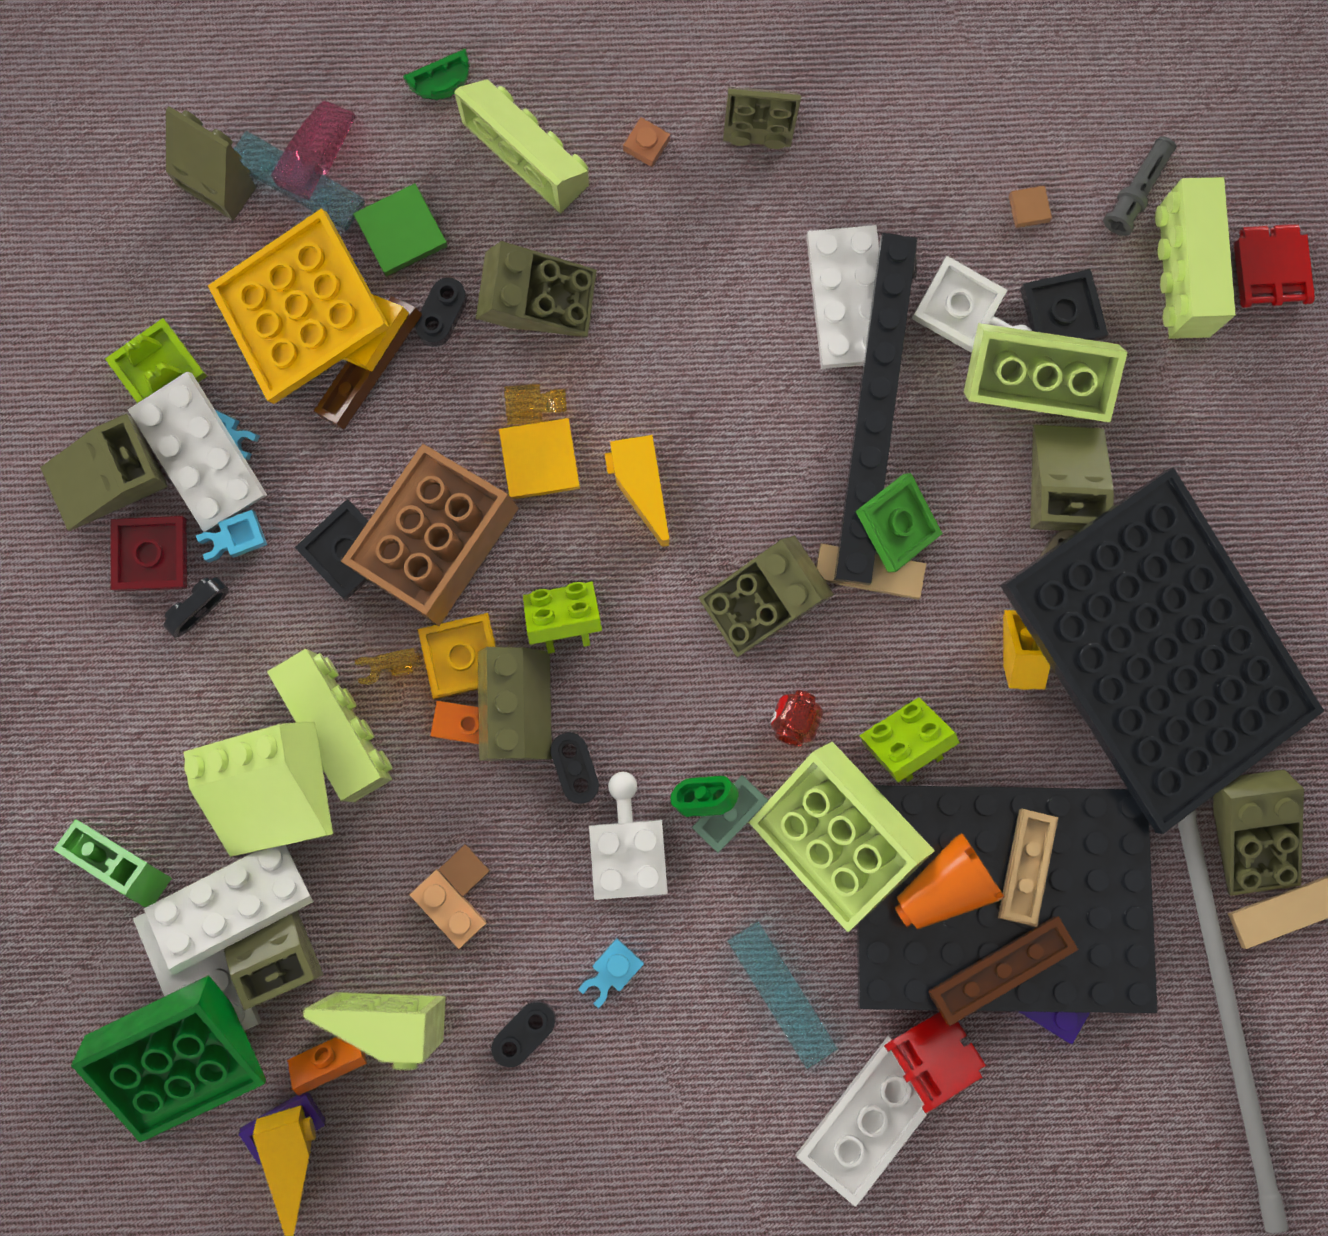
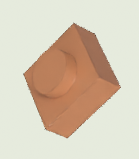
[623,117,670,168]

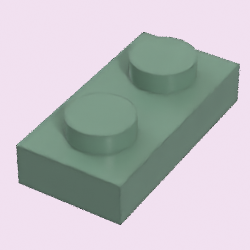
[691,775,768,853]

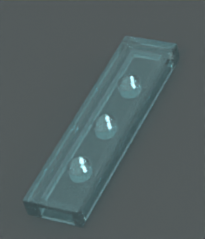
[234,131,365,231]
[727,921,838,1069]

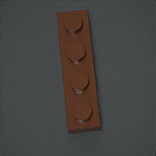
[313,296,422,430]
[928,916,1078,1026]

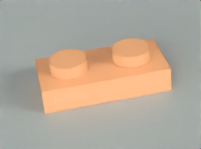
[410,869,487,949]

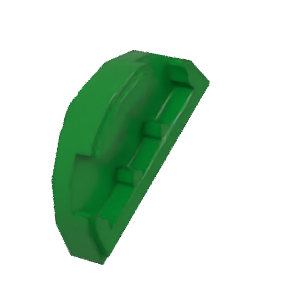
[403,48,470,100]

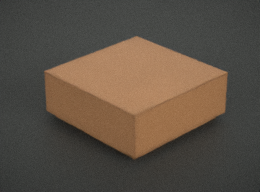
[1009,186,1052,228]
[438,844,491,897]

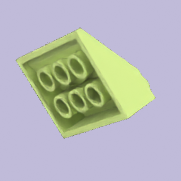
[183,721,333,857]
[749,742,935,932]
[303,992,446,1070]

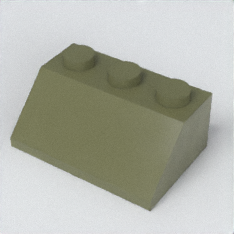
[478,647,552,761]

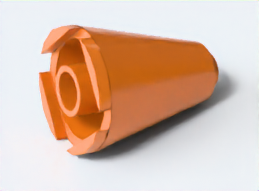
[895,833,1005,929]

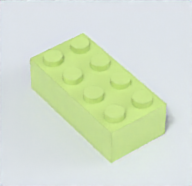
[1155,177,1236,339]
[964,323,1128,422]
[267,649,393,802]

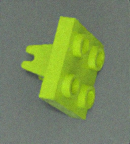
[105,318,207,403]
[523,581,602,654]
[859,697,960,783]

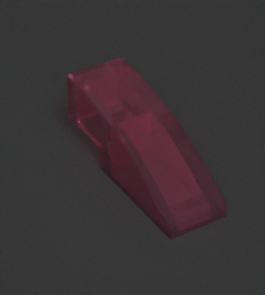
[271,100,356,200]

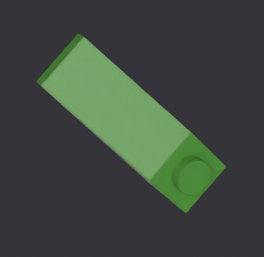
[53,819,172,908]

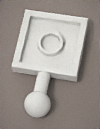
[911,256,1032,353]
[589,772,668,900]

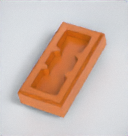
[430,701,479,745]
[287,1037,367,1096]

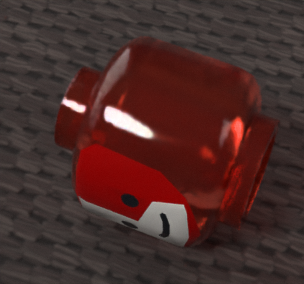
[771,690,823,747]

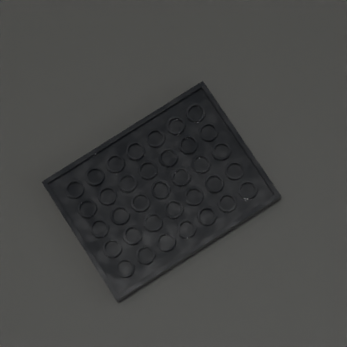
[1000,467,1324,834]
[857,785,1158,1013]

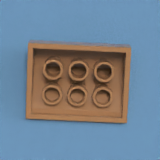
[341,443,519,626]

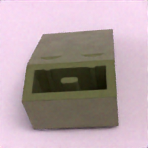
[723,87,801,149]
[166,106,257,221]
[476,241,597,337]
[40,413,168,531]
[1030,425,1114,532]
[699,535,834,657]
[1213,769,1304,896]
[224,910,324,1011]

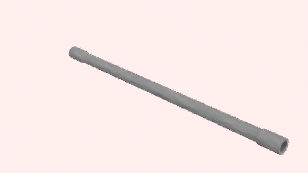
[1178,810,1289,1233]

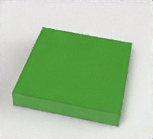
[353,183,448,277]
[855,473,943,572]

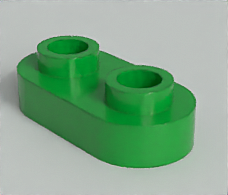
[670,776,739,817]

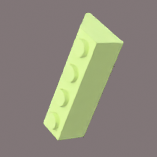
[454,79,589,214]

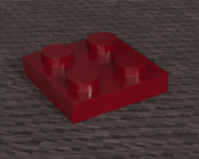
[111,516,187,592]

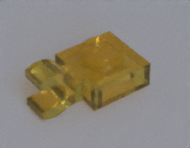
[504,384,567,425]
[355,648,422,685]

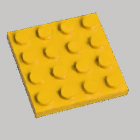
[208,208,390,404]

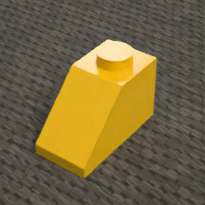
[1003,610,1050,690]

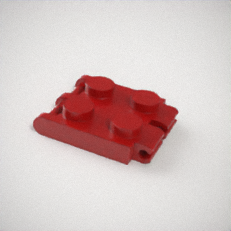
[1234,224,1315,308]
[884,1012,986,1114]

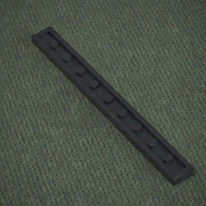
[834,233,918,585]

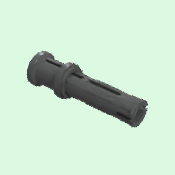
[1103,136,1177,236]

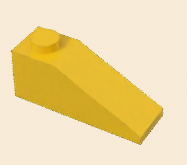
[604,435,670,547]
[253,1105,316,1236]

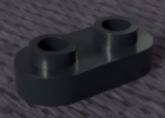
[415,278,467,346]
[163,577,229,638]
[551,732,599,804]
[491,1001,556,1068]

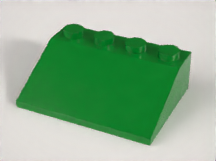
[71,975,266,1143]

